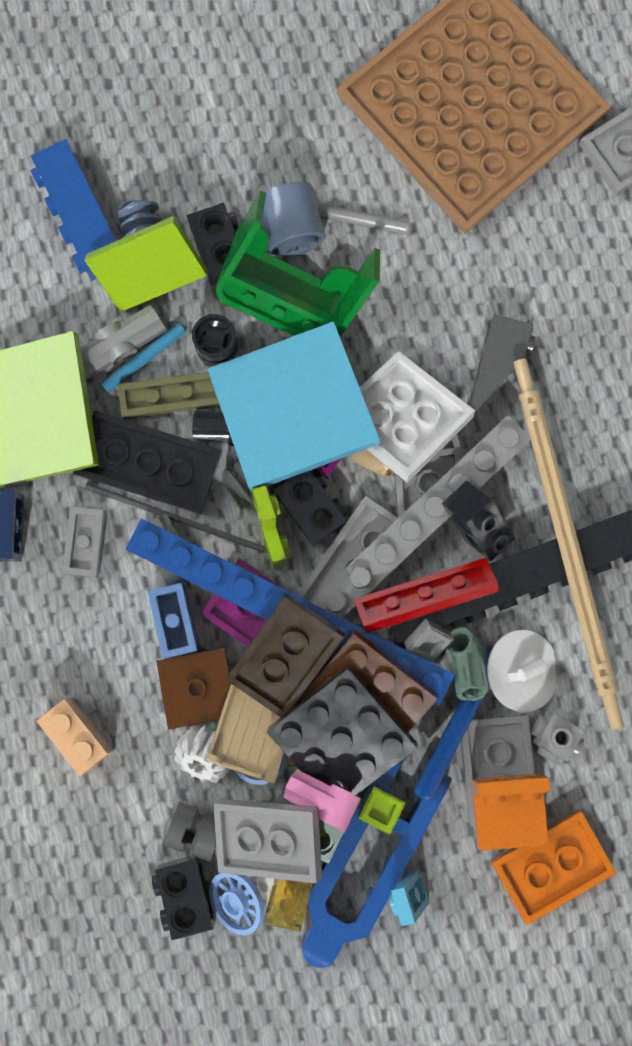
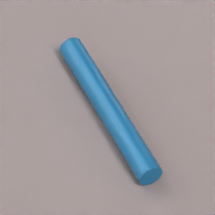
[100,322,186,393]

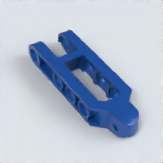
[302,759,452,968]

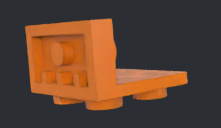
[471,773,550,851]

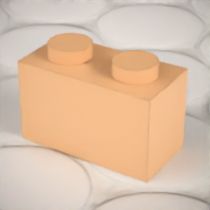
[36,698,113,776]

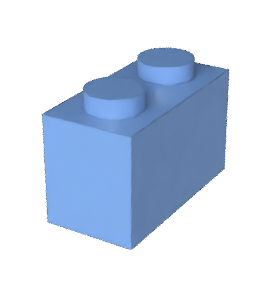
[148,583,201,659]

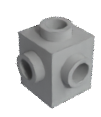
[531,710,584,763]

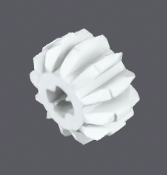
[174,725,230,783]

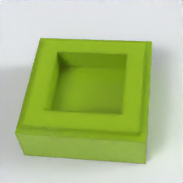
[358,785,406,835]

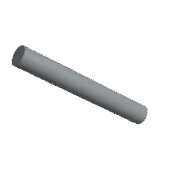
[317,203,409,235]

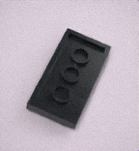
[73,410,223,515]

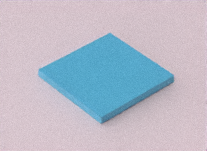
[207,321,381,492]

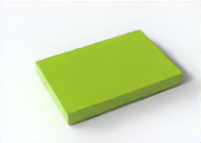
[85,216,208,312]

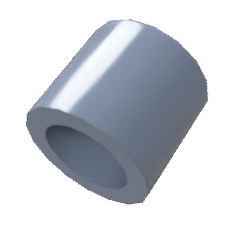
[262,182,326,257]

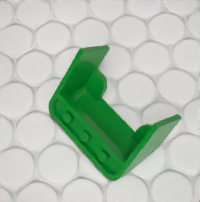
[216,190,380,337]

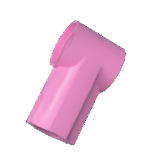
[283,770,361,832]

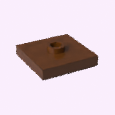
[156,648,231,730]

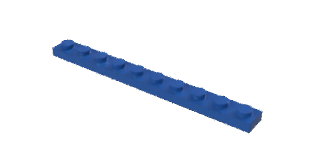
[125,518,455,706]

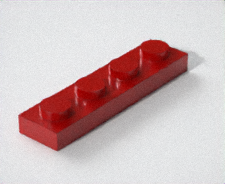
[354,557,499,634]

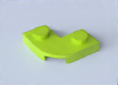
[252,485,290,570]

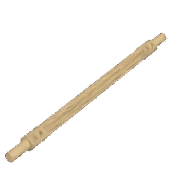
[513,358,625,730]

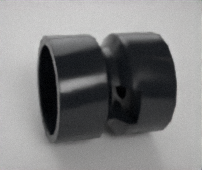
[192,314,238,367]

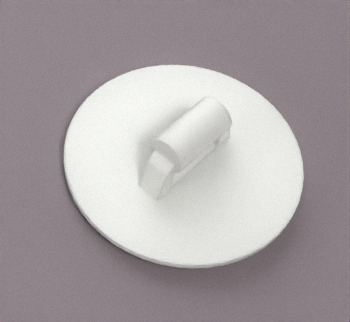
[487,630,557,712]

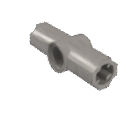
[81,305,167,380]

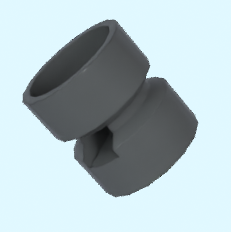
[164,802,216,862]

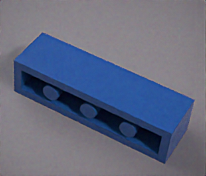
[30,139,116,281]

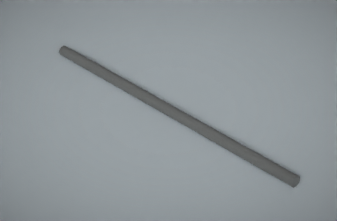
[85,483,265,553]

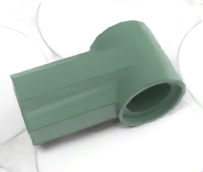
[445,627,489,701]

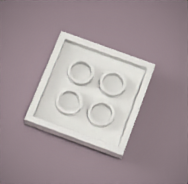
[360,351,475,483]

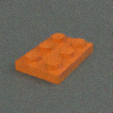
[490,810,617,926]

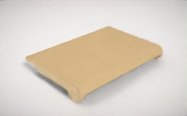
[206,684,284,784]

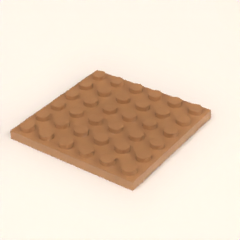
[336,0,611,234]

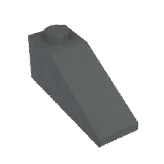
[469,314,535,415]

